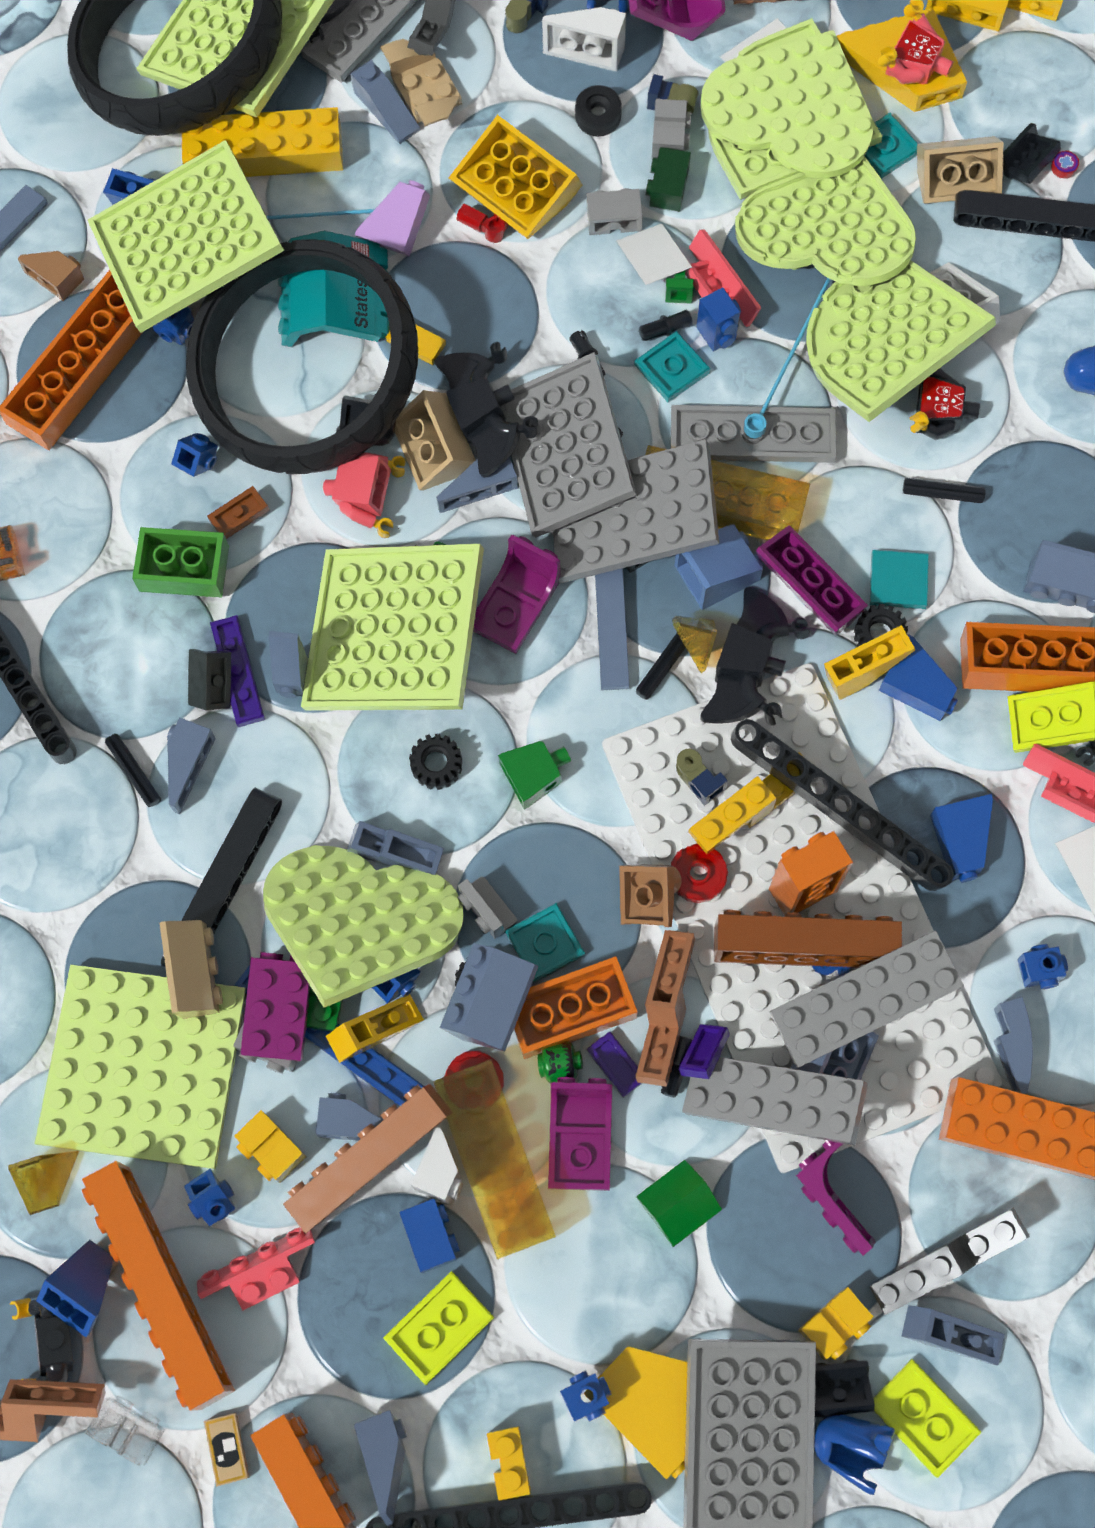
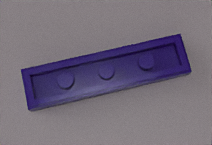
[210,615,265,728]

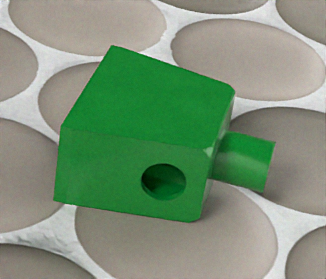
[498,741,571,810]

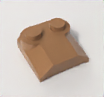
[619,864,681,927]

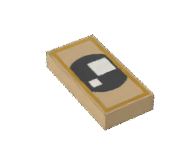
[204,1413,249,1487]

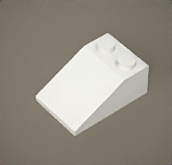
[542,7,626,71]
[930,262,1000,325]

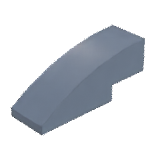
[347,821,444,875]
[993,997,1033,1094]

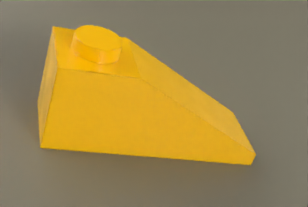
[824,625,915,700]
[326,994,424,1063]

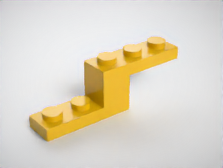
[925,0,1063,32]
[688,752,803,854]

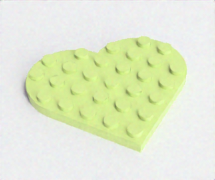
[701,30,873,178]
[735,156,916,287]
[263,845,463,1008]

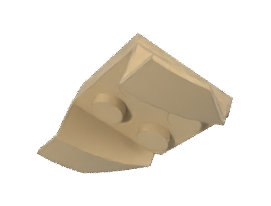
[380,39,462,126]

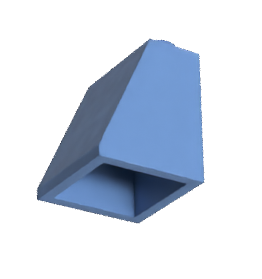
[674,524,763,610]

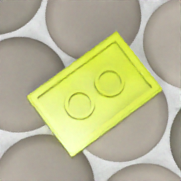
[1007,681,1095,753]
[383,1271,495,1385]
[873,1359,982,1478]

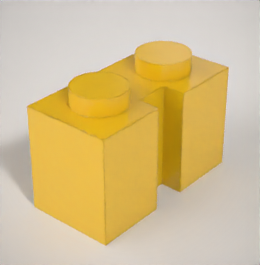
[234,1110,307,1183]
[798,1287,873,1360]
[487,1426,531,1501]

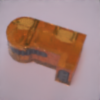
[0,525,25,581]

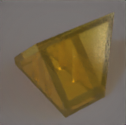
[672,616,717,673]
[8,1151,79,1215]

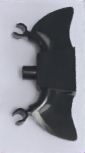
[434,342,538,478]
[700,587,810,726]

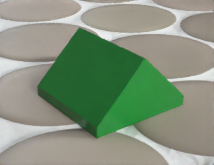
[636,1160,722,1247]

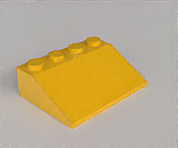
[449,115,583,239]

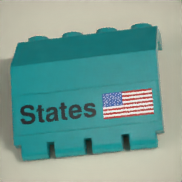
[278,230,389,347]

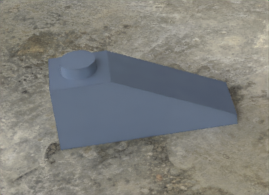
[350,60,420,144]
[436,457,518,513]
[269,631,308,698]
[167,717,216,814]
[316,1093,383,1141]
[901,1305,1005,1366]
[354,1410,407,1526]

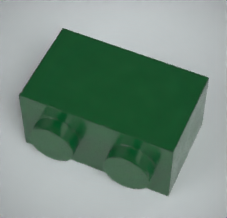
[646,147,691,212]

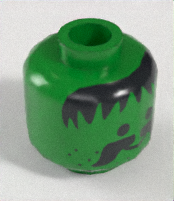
[538,1042,583,1084]

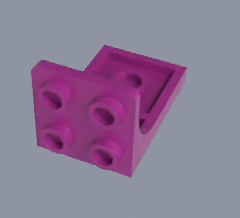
[629,0,726,41]
[473,535,561,654]
[240,952,311,1061]
[548,1077,613,1191]
[796,1141,876,1256]

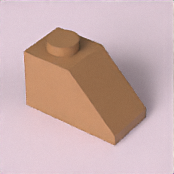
[17,251,84,301]

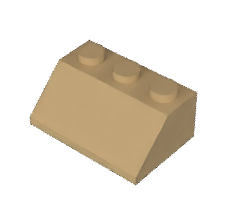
[917,136,1003,204]
[395,390,476,491]
[159,920,223,1019]

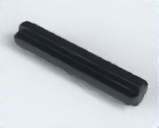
[902,478,986,503]
[636,627,693,700]
[105,733,161,807]

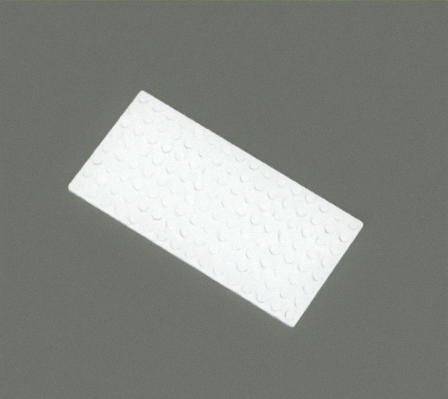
[602,663,1002,1173]

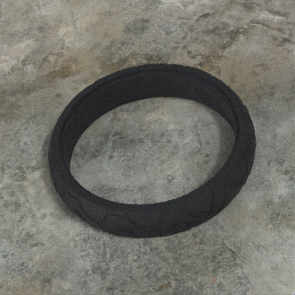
[67,0,283,136]
[186,239,419,474]

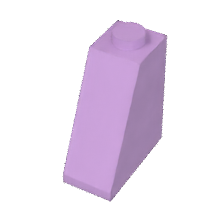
[355,180,430,257]

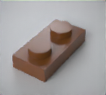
[207,486,270,539]

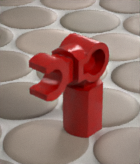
[456,203,509,243]

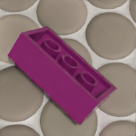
[756,525,868,636]

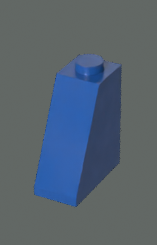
[879,634,958,721]
[930,794,993,883]
[36,1240,114,1337]

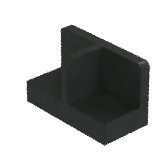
[188,649,231,710]

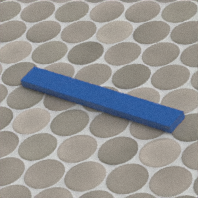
[234,965,424,1106]

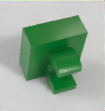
[665,270,693,303]

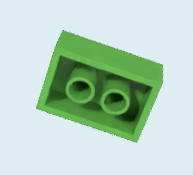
[132,527,229,598]

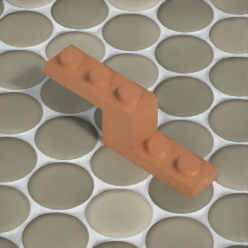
[636,930,695,1087]
[0,1379,106,1442]

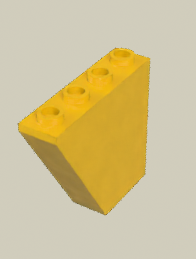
[836,8,967,112]
[583,1346,687,1480]

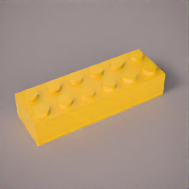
[182,107,343,177]

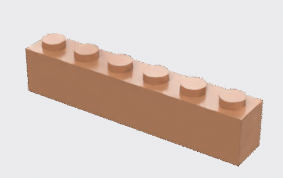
[283,1084,453,1234]

